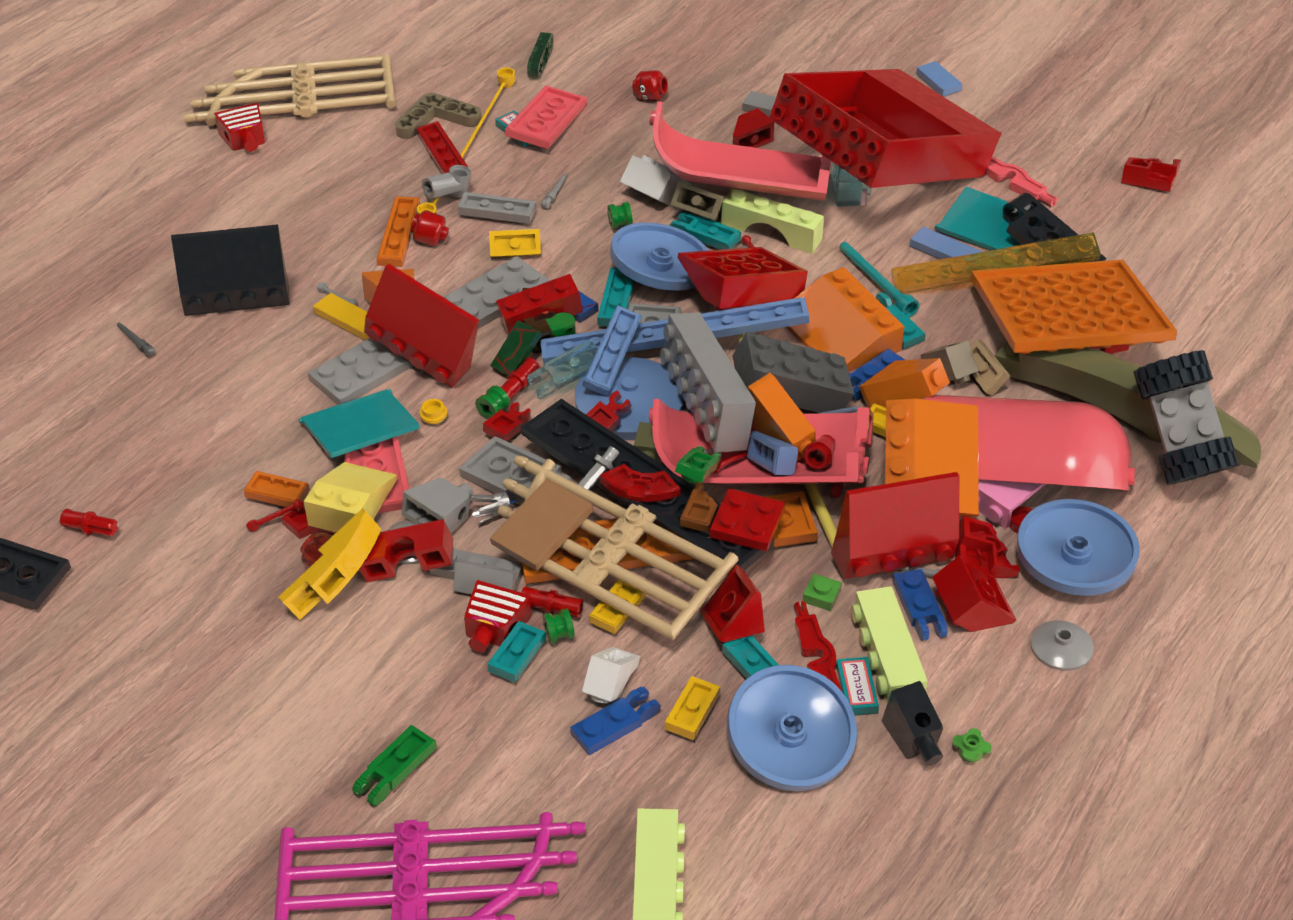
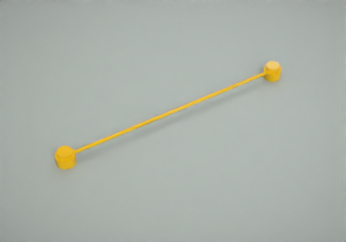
[417,67,516,214]

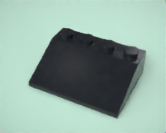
[171,224,290,316]

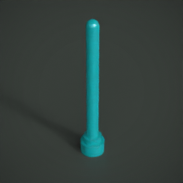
[840,242,920,318]

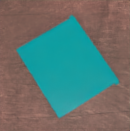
[934,186,1036,259]
[298,389,420,458]

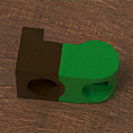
[523,312,576,354]

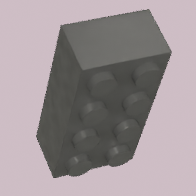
[732,332,854,413]

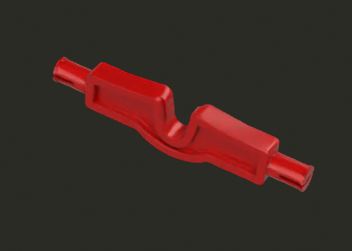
[793,601,842,690]

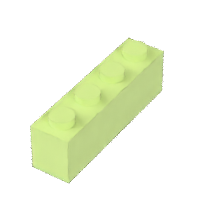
[851,586,928,703]
[633,808,685,920]

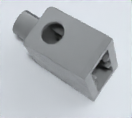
[401,478,473,533]

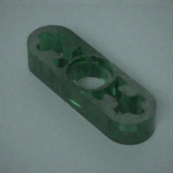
[527,32,554,78]

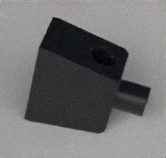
[881,681,943,766]

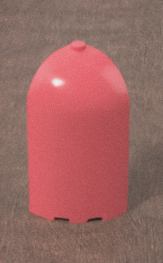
[650,101,831,201]
[924,395,1136,491]
[649,399,874,485]

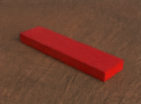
[416,121,468,174]

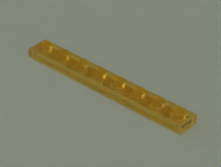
[891,232,1101,294]

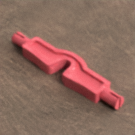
[985,156,1057,207]

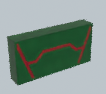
[490,320,542,376]

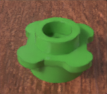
[952,728,992,762]

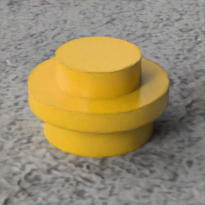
[419,399,447,424]

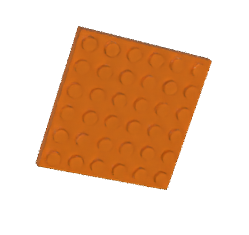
[971,259,1177,354]

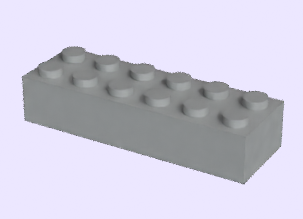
[660,312,756,452]

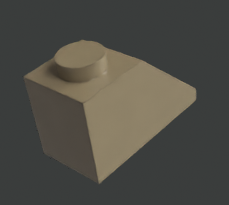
[670,181,724,221]
[920,340,979,385]

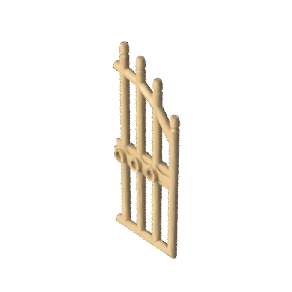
[183,55,396,126]
[498,455,739,640]

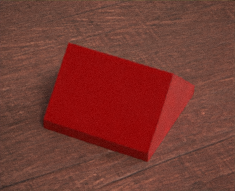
[700,564,765,642]

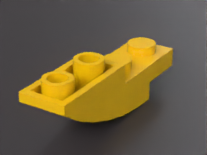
[278,508,381,620]

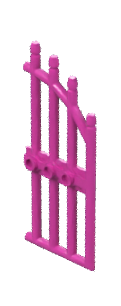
[274,812,586,920]

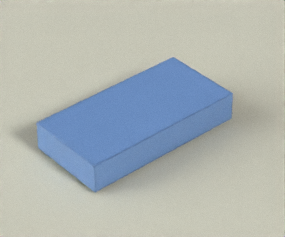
[916,61,962,97]

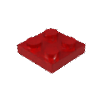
[710,488,785,552]

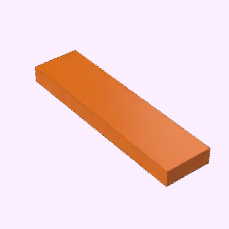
[377,196,420,267]

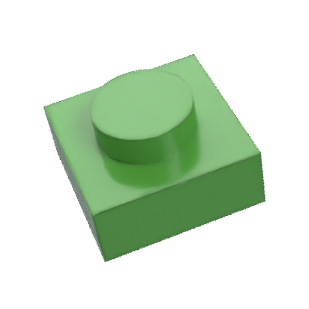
[803,574,842,611]

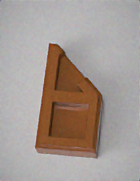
[680,482,718,533]

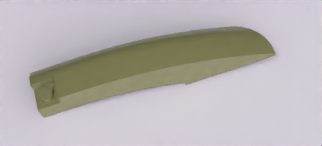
[995,342,1261,468]

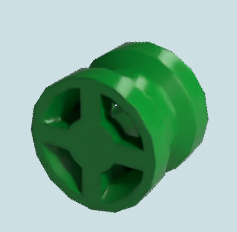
[607,201,633,229]
[475,386,510,419]
[542,608,575,644]

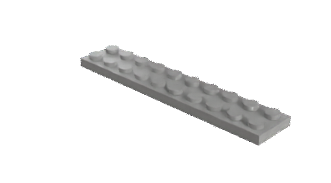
[308,256,550,405]

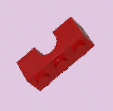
[496,274,583,335]
[359,519,453,583]

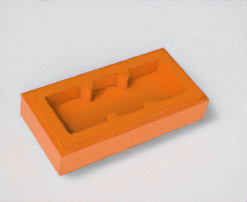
[243,471,310,507]

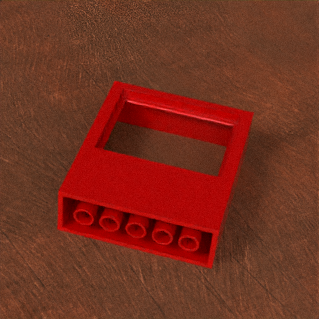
[769,69,1002,188]

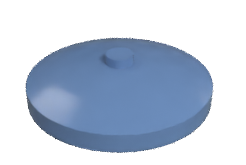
[610,223,709,290]
[575,357,684,440]
[1017,499,1140,596]
[726,665,857,791]

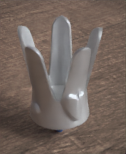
[470,492,515,525]

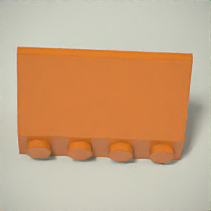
[787,267,904,372]
[885,398,979,518]

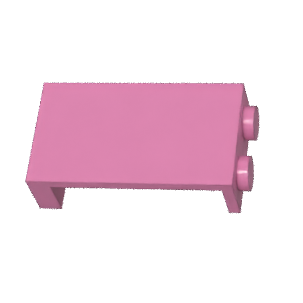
[979,479,1046,530]

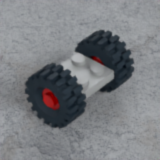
[1133,350,1239,485]

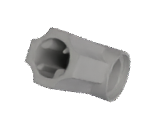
[422,165,471,199]

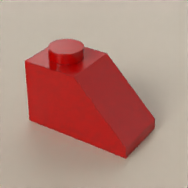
[732,108,775,148]

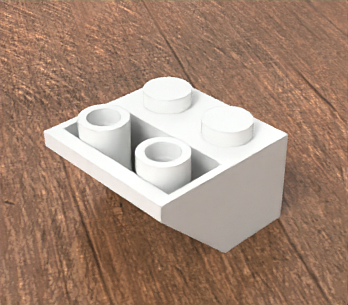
[620,155,692,205]

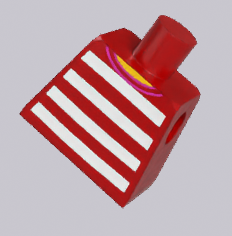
[214,103,265,152]
[464,580,532,653]

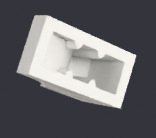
[582,647,641,704]

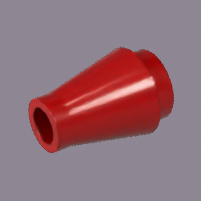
[804,435,835,469]

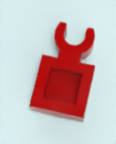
[586,390,632,431]
[483,402,531,441]

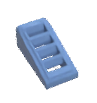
[747,431,798,475]

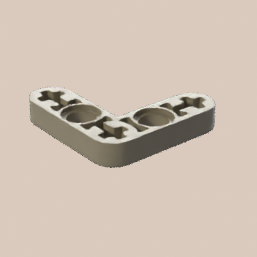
[395,93,482,139]

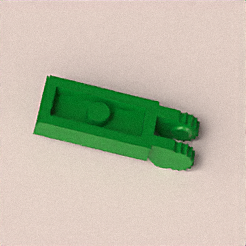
[674,446,721,483]
[352,725,437,806]

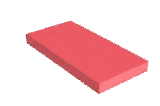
[505,85,587,149]
[343,436,409,514]

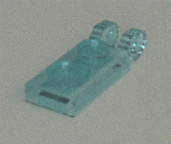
[527,339,598,398]

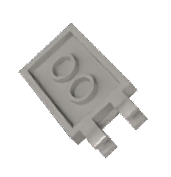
[459,436,572,505]

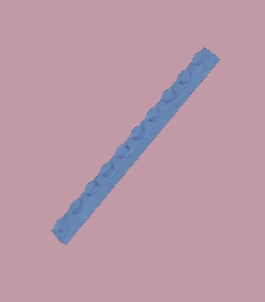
[540,297,810,366]

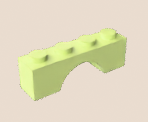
[721,188,824,254]

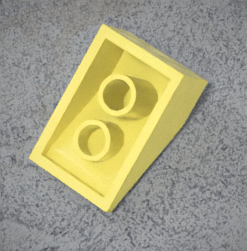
[304,462,398,532]

